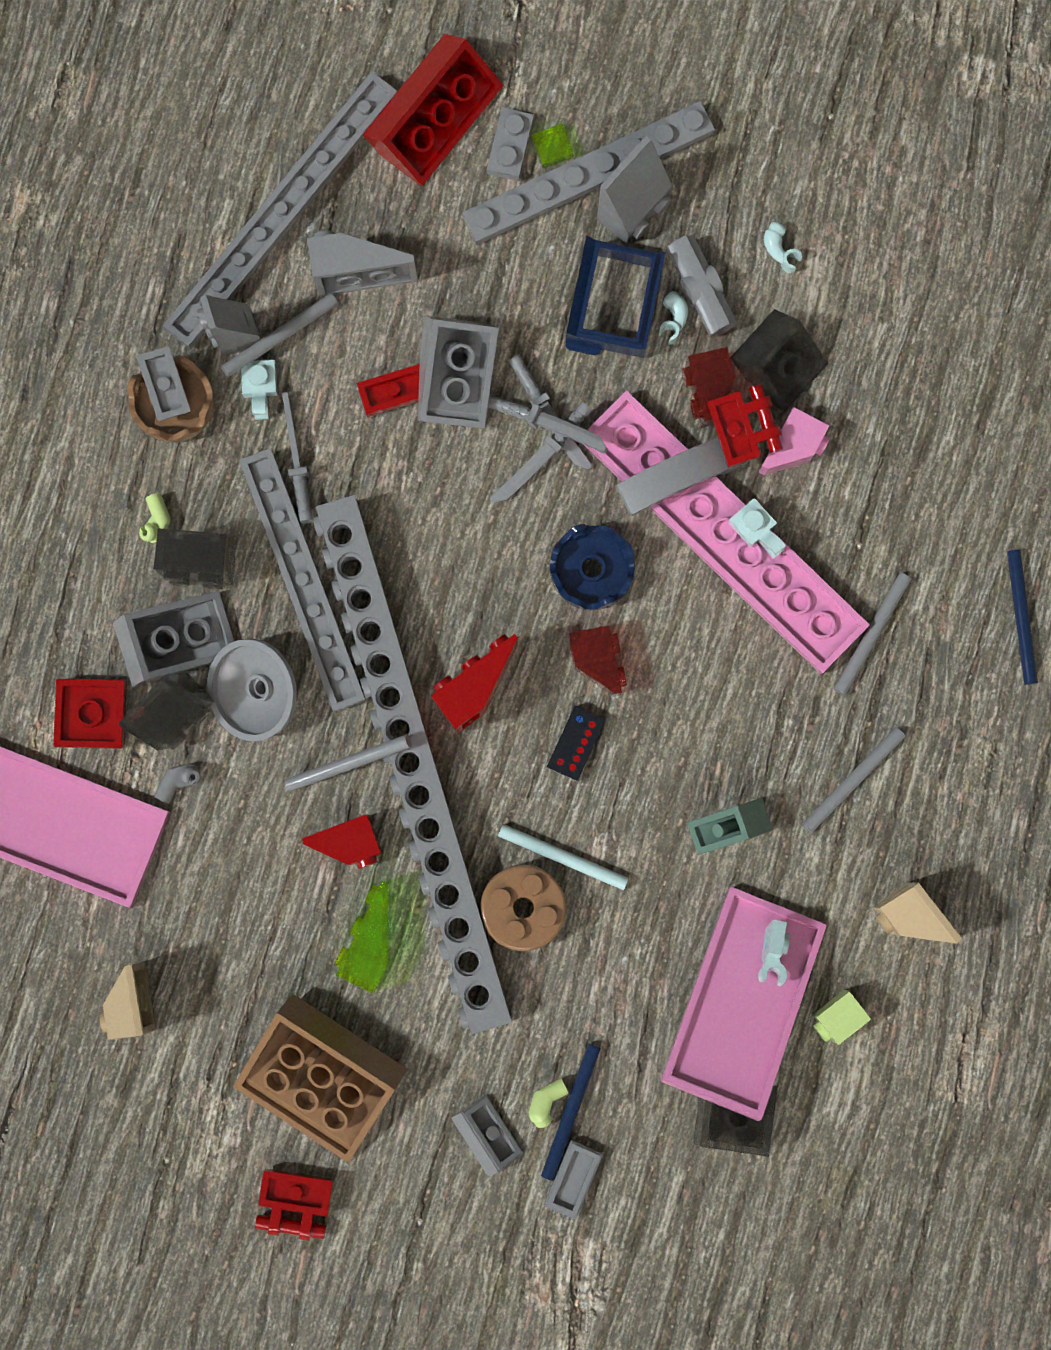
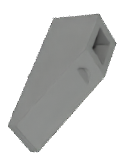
[197,295,261,356]

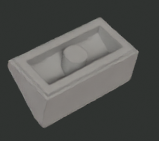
[452,1095,524,1176]

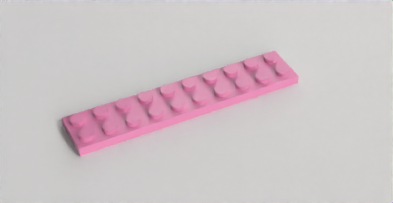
[583,390,870,674]

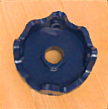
[550,524,635,610]

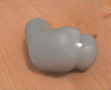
[154,764,201,804]

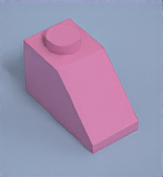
[758,407,830,475]

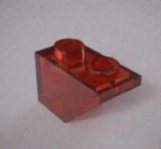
[682,347,735,428]
[568,626,627,697]

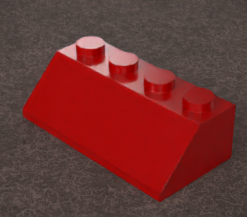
[363,34,504,186]

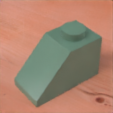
[687,797,773,855]

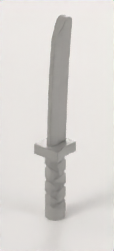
[509,354,592,470]
[282,392,313,524]
[488,396,607,453]
[490,402,592,503]

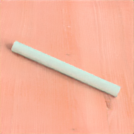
[498,824,629,890]

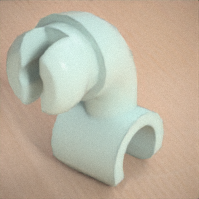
[764,222,802,273]
[658,291,688,345]

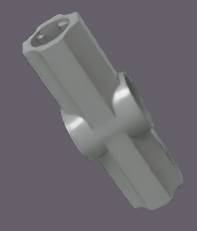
[667,234,737,338]

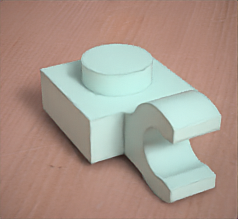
[241,360,278,420]
[728,498,786,559]
[758,919,790,986]

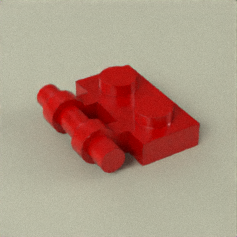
[707,384,783,468]
[255,1169,334,1241]

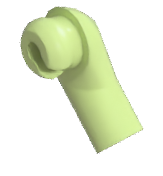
[139,493,171,543]
[528,1078,569,1128]

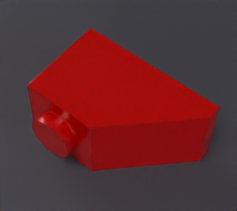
[302,814,383,869]

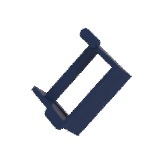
[565,235,666,358]

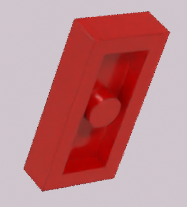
[356,364,420,418]

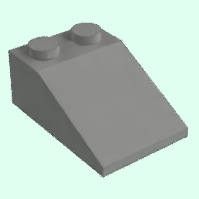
[597,136,672,245]
[307,230,418,297]
[418,315,499,429]
[113,591,234,687]

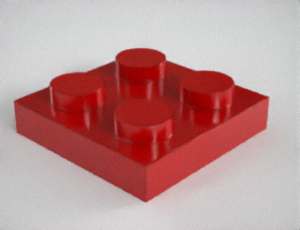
[53,679,127,749]

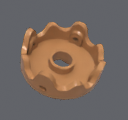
[127,355,215,443]
[480,865,566,951]

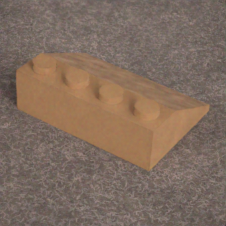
[233,993,408,1163]

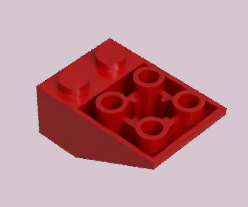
[431,634,518,734]

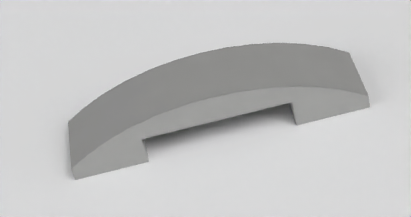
[616,438,748,516]

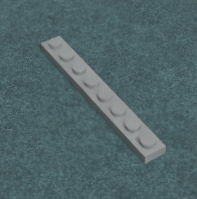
[462,101,715,246]
[239,448,366,713]

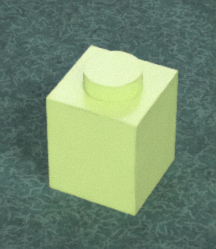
[812,990,871,1045]

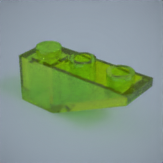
[334,881,391,994]

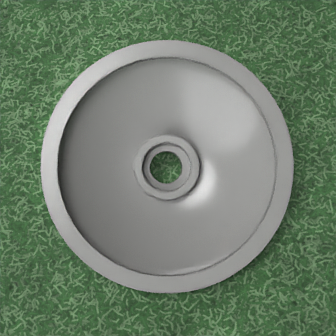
[207,639,297,741]

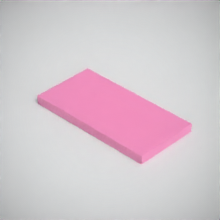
[0,746,170,908]
[660,887,827,1121]

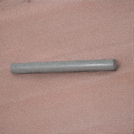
[221,293,338,377]
[834,573,911,696]
[801,727,906,834]
[285,734,412,792]

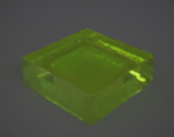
[531,124,574,169]

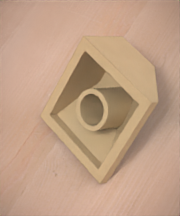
[874,883,963,944]
[99,962,156,1040]

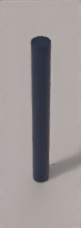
[1007,550,1038,685]
[541,1044,601,1181]

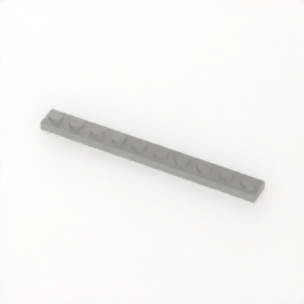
[163,71,398,350]

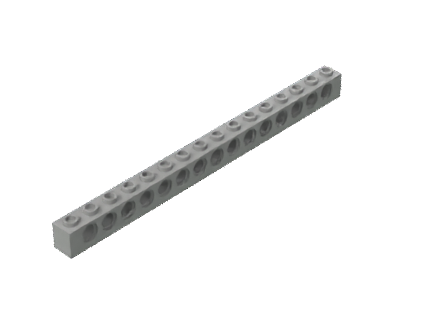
[312,495,512,1035]

